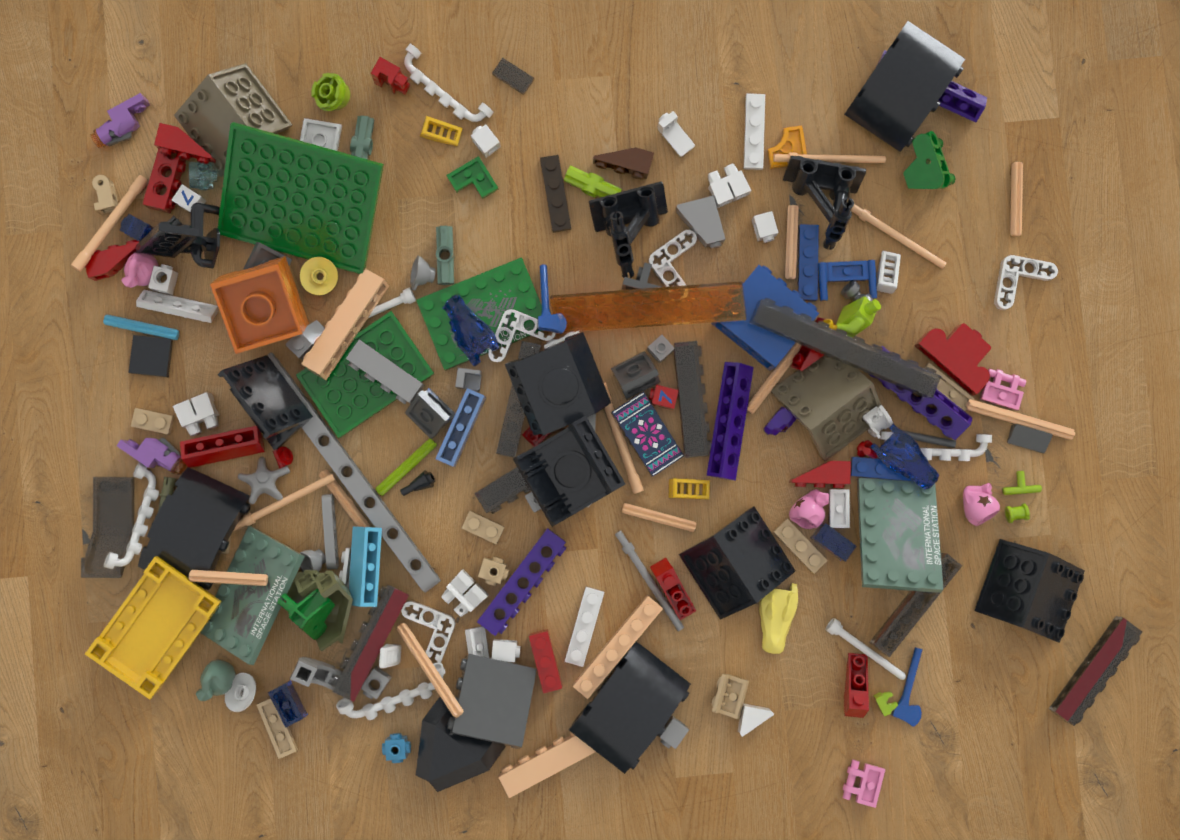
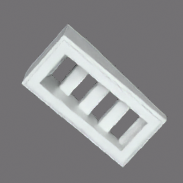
[876,251,901,294]
[379,644,401,668]

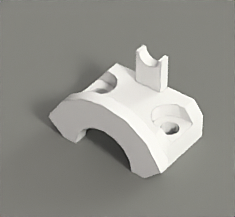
[863,405,893,439]

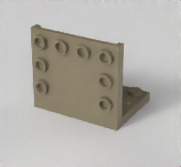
[174,63,292,177]
[771,348,881,461]

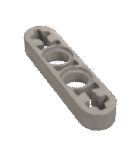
[322,494,339,570]

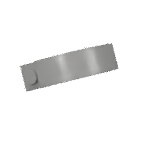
[290,657,351,695]

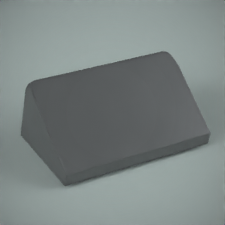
[1007,424,1053,454]

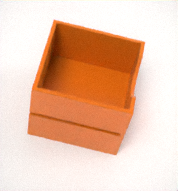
[210,256,309,354]

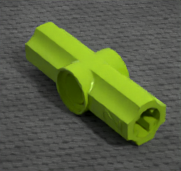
[564,165,622,198]

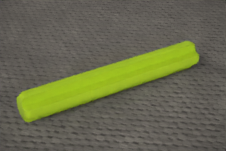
[375,438,437,496]

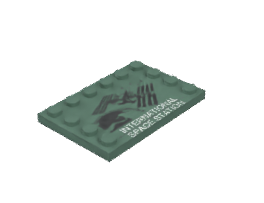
[857,478,943,593]
[201,526,305,665]

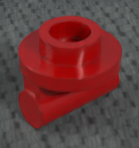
[857,440,878,459]
[272,447,293,469]

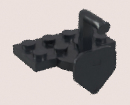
[136,203,220,269]

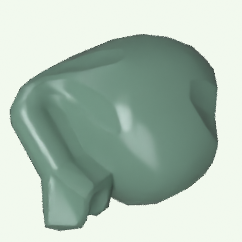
[196,659,235,701]

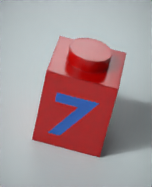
[649,385,679,410]

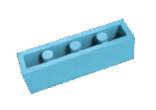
[349,526,382,607]

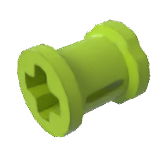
[1005,503,1030,523]

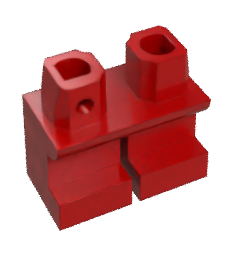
[371,57,410,95]

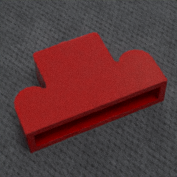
[914,323,991,396]

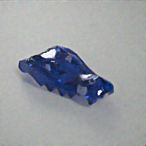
[443,295,499,366]
[870,424,939,490]

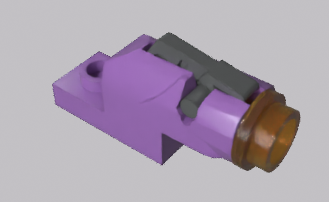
[90,93,150,148]
[117,438,187,475]

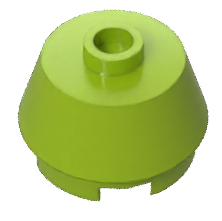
[311,73,350,111]

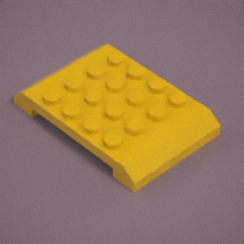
[85,556,222,700]

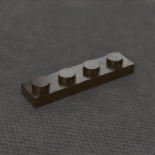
[540,155,571,233]

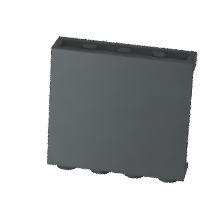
[447,654,537,749]

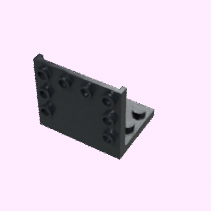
[218,355,313,450]
[679,506,796,620]
[974,539,1085,643]

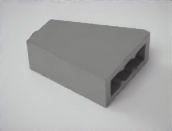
[676,195,725,249]

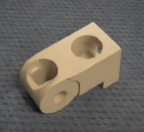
[92,175,118,215]

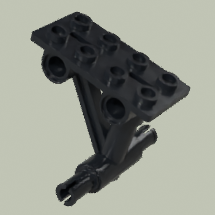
[783,156,866,250]
[589,181,668,278]

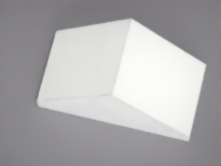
[738,703,774,737]

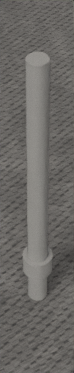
[615,530,684,631]

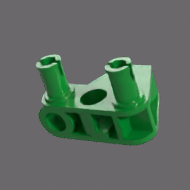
[903,131,956,189]
[277,589,335,640]

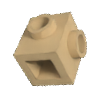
[478,556,509,586]

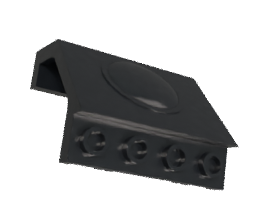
[504,332,611,435]
[513,416,625,527]

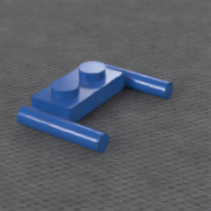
[818,260,877,301]

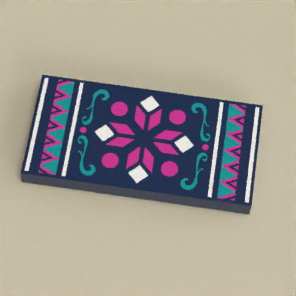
[611,391,684,477]

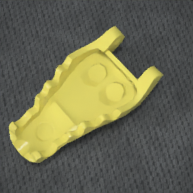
[759,583,798,654]

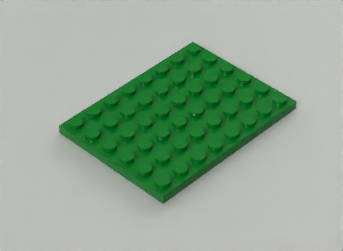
[217,122,384,274]

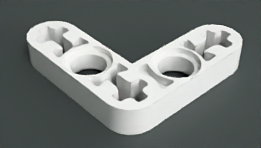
[649,230,697,300]
[994,255,1058,310]
[488,309,556,362]
[401,601,456,663]

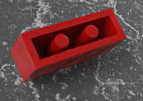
[529,629,563,694]

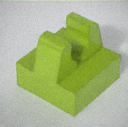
[873,692,898,717]

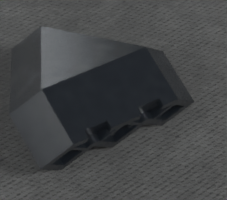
[416,697,506,792]

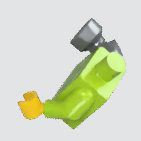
[822,280,881,341]

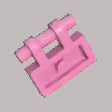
[980,369,1026,411]
[842,759,885,808]

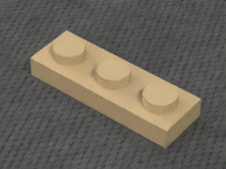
[919,363,974,411]
[773,519,828,574]
[257,696,298,759]

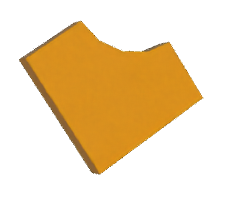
[767,125,807,169]

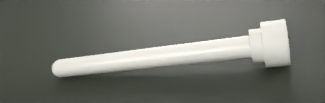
[368,287,416,318]
[825,618,906,680]

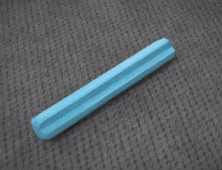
[103,315,180,340]

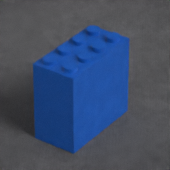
[711,265,819,371]

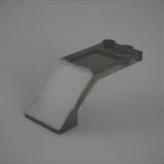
[81,476,134,578]

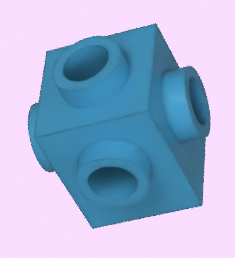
[382,733,411,763]

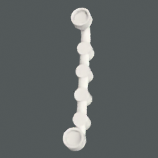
[404,43,494,122]
[881,431,992,461]
[104,462,159,569]
[336,662,445,720]

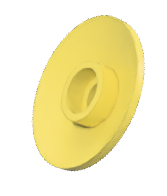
[300,257,338,295]

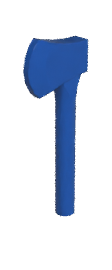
[538,264,567,334]
[891,647,923,727]

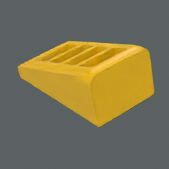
[420,116,463,147]
[668,478,710,500]

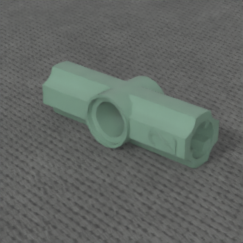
[350,115,375,160]
[436,226,455,285]

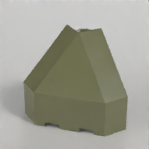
[287,570,353,651]

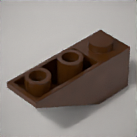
[593,147,654,180]

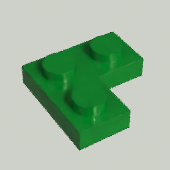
[446,156,499,199]

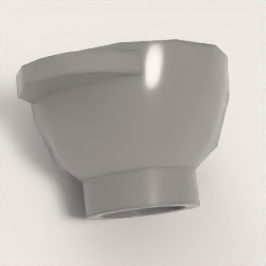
[410,255,435,291]
[300,549,326,572]

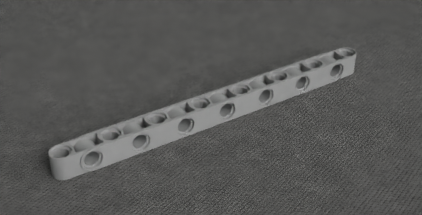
[268,352,441,593]

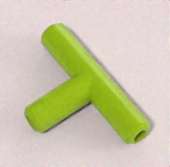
[1002,471,1042,495]

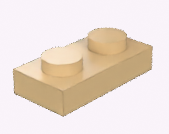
[131,408,175,435]
[462,511,505,544]

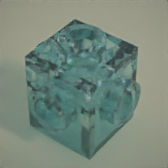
[189,162,217,190]

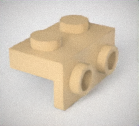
[711,674,749,719]

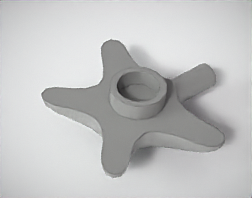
[238,457,290,504]

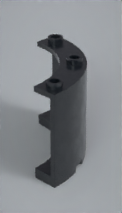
[844,21,965,152]
[138,467,251,590]
[569,641,691,774]

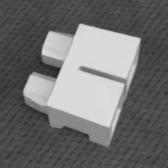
[708,163,751,208]
[173,392,219,436]
[441,569,489,617]

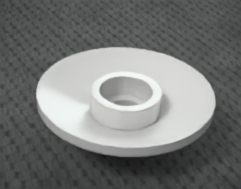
[225,673,256,712]

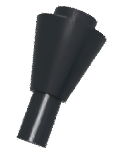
[400,470,435,496]

